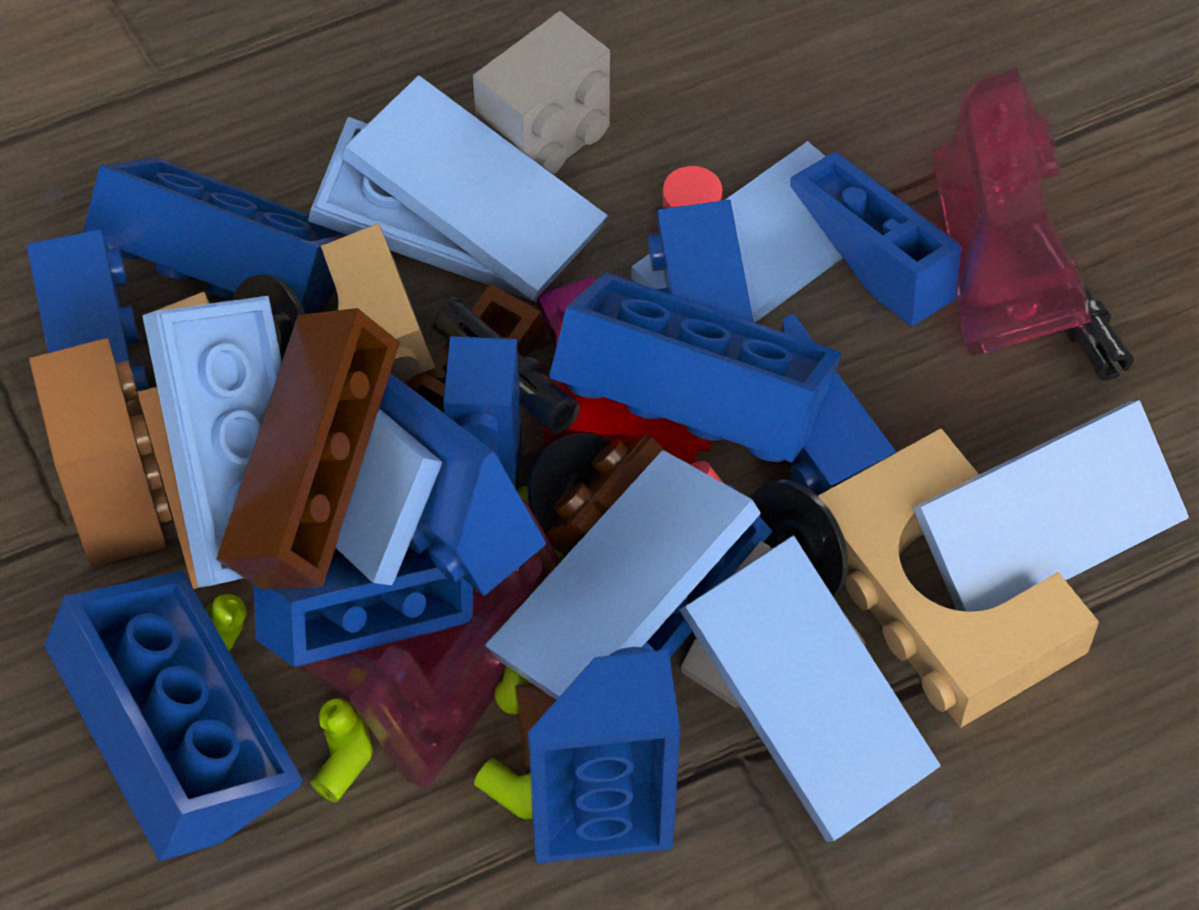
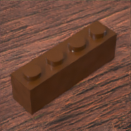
[216,308,400,589]

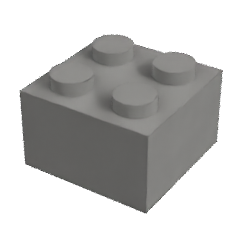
[473,11,610,175]

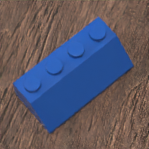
[83,157,347,314]
[549,272,842,462]
[379,373,547,596]
[44,571,303,862]
[528,647,680,864]

